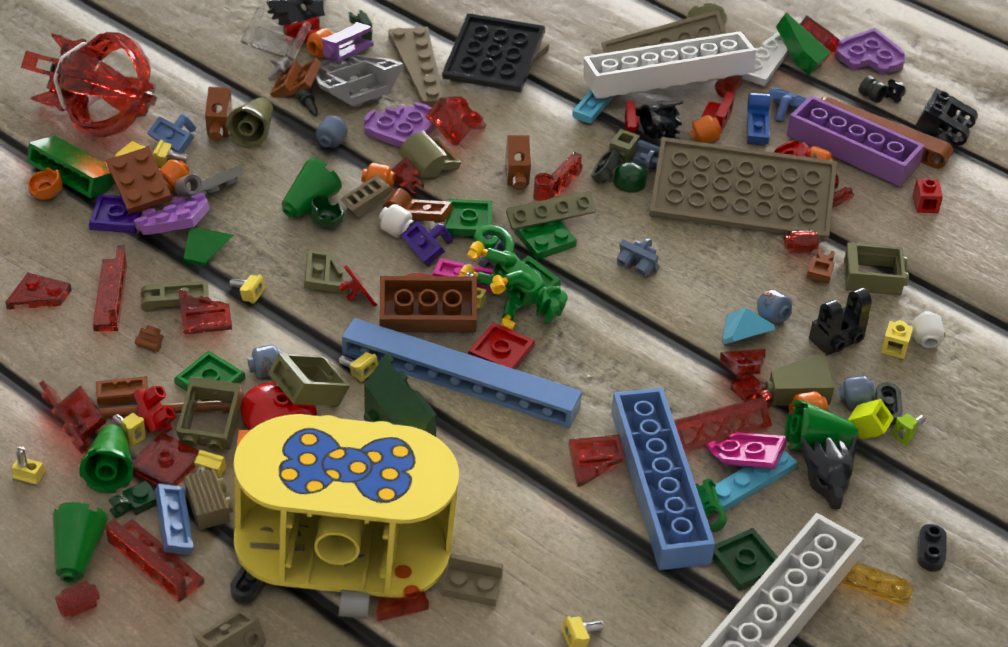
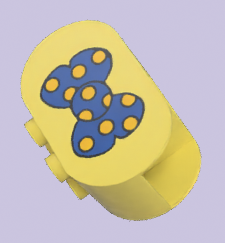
[234,414,459,598]

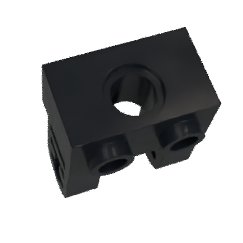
[914,88,978,145]
[809,288,872,356]

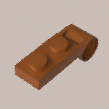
[383,189,454,223]

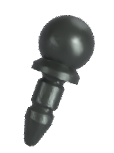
[296,88,318,116]

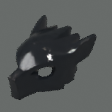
[267,0,325,26]
[635,100,683,140]
[800,436,857,509]

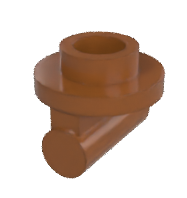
[135,325,164,352]

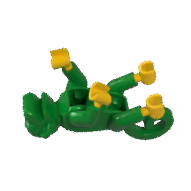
[458,225,568,330]

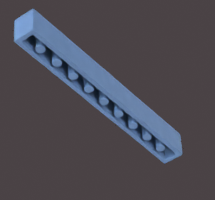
[342,318,582,428]

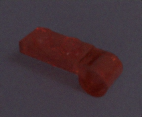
[533,151,583,201]

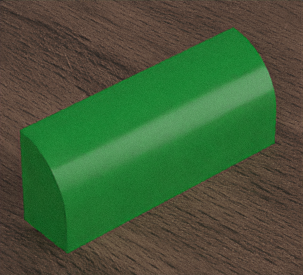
[27,136,114,198]

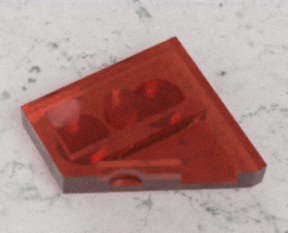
[5,272,72,310]
[178,290,232,335]
[720,349,766,378]

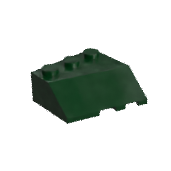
[364,353,437,437]

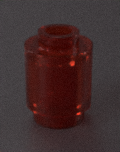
[715,75,742,98]
[783,229,819,253]
[55,581,100,618]

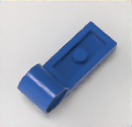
[747,93,771,144]

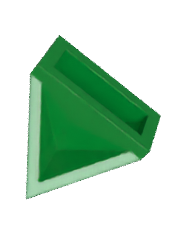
[183,227,234,266]

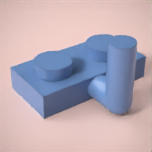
[769,87,808,121]
[147,114,196,154]

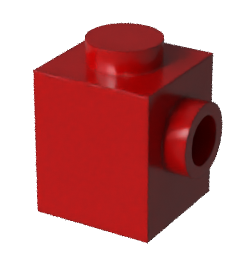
[912,179,943,213]

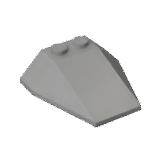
[315,54,404,107]

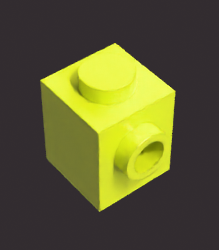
[848,399,894,439]

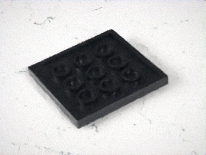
[442,13,546,93]

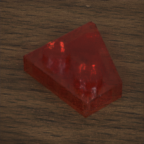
[568,435,624,487]
[376,565,429,621]

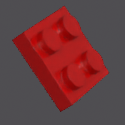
[468,322,535,370]

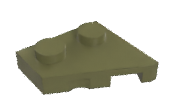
[304,249,350,294]

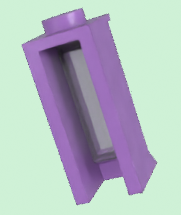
[322,22,374,62]

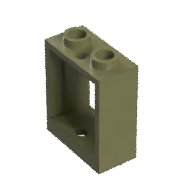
[844,242,909,295]
[268,353,350,406]
[176,376,244,450]

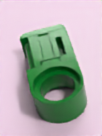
[695,478,727,532]

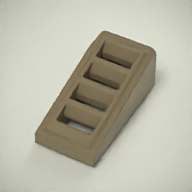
[340,174,392,219]

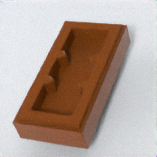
[96,376,148,405]

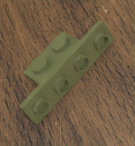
[506,191,597,230]

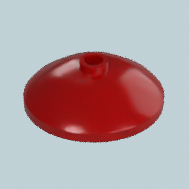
[240,381,317,430]

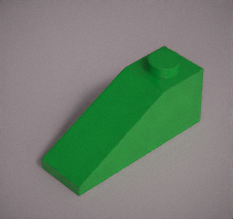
[776,12,831,76]

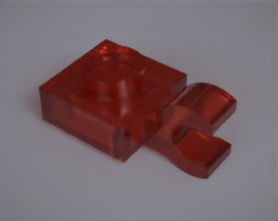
[731,373,773,411]

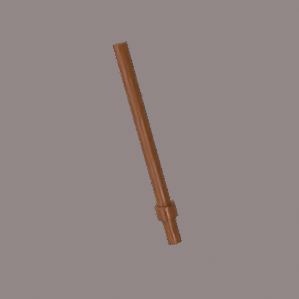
[98,401,232,418]

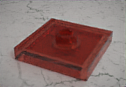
[132,432,199,486]

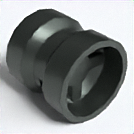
[858,76,888,104]

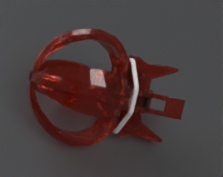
[21,32,157,137]

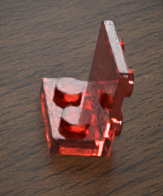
[425,96,487,146]

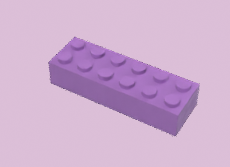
[787,95,925,186]

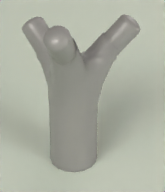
[268,57,290,80]

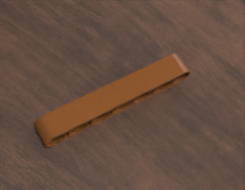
[821,97,953,169]

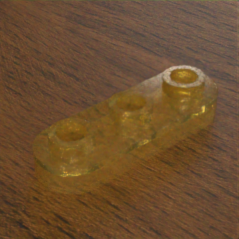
[840,562,914,605]

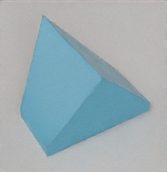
[722,308,775,344]

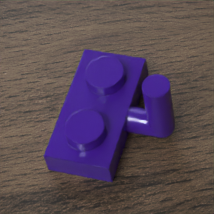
[401,221,453,266]

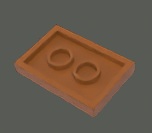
[106,146,172,215]

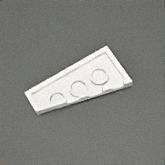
[734,33,789,86]

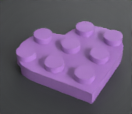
[835,28,905,75]
[364,103,436,148]
[134,193,210,235]

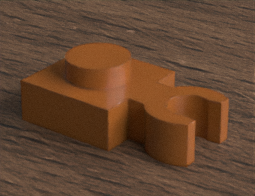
[806,248,835,284]

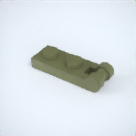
[141,281,209,312]

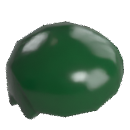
[614,161,647,192]
[309,196,344,228]

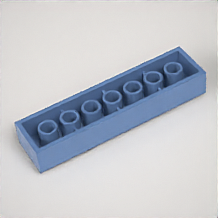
[611,387,715,570]

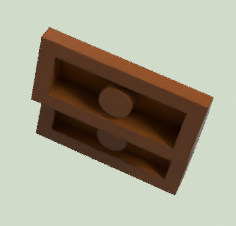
[270,58,322,97]

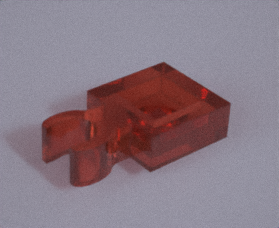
[392,157,424,195]

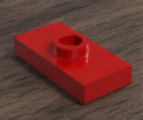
[625,100,640,134]

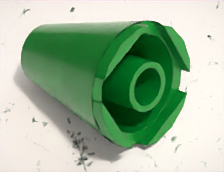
[281,157,342,218]
[784,400,859,450]
[79,424,134,493]
[53,502,109,583]

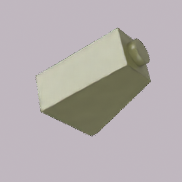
[765,353,834,406]

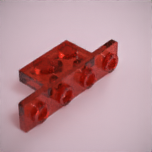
[39,380,107,454]

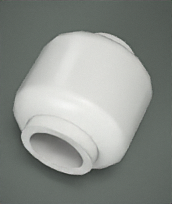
[379,204,414,238]
[912,311,945,348]

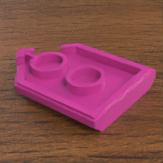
[705,432,786,469]

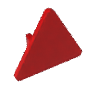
[339,265,377,307]

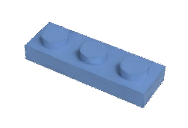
[155,484,194,555]

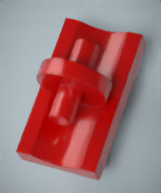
[283,17,320,47]
[133,386,177,433]

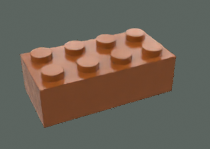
[379,276,477,332]

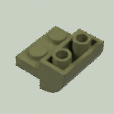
[398,131,461,179]

